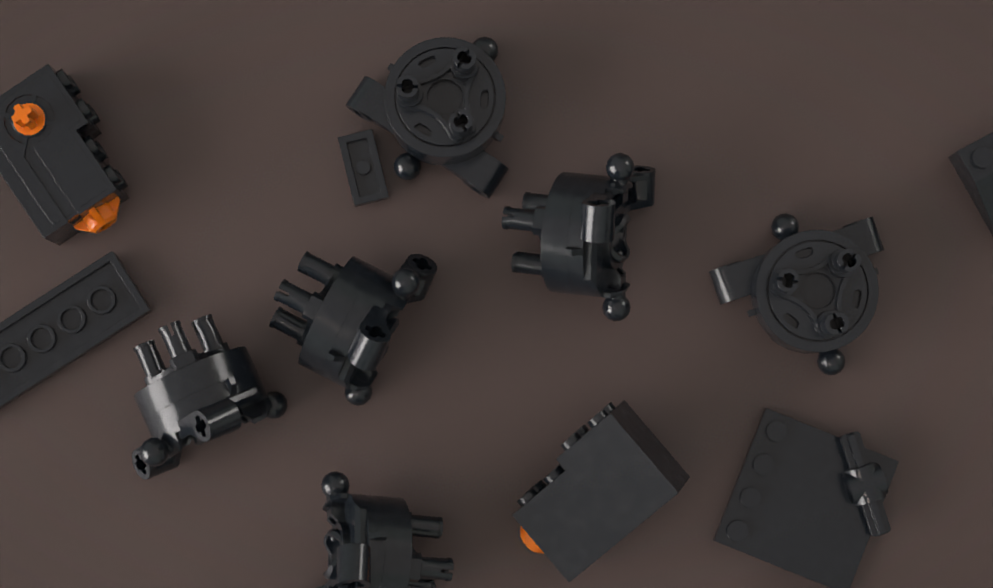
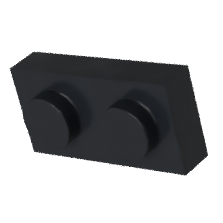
[338,129,389,207]

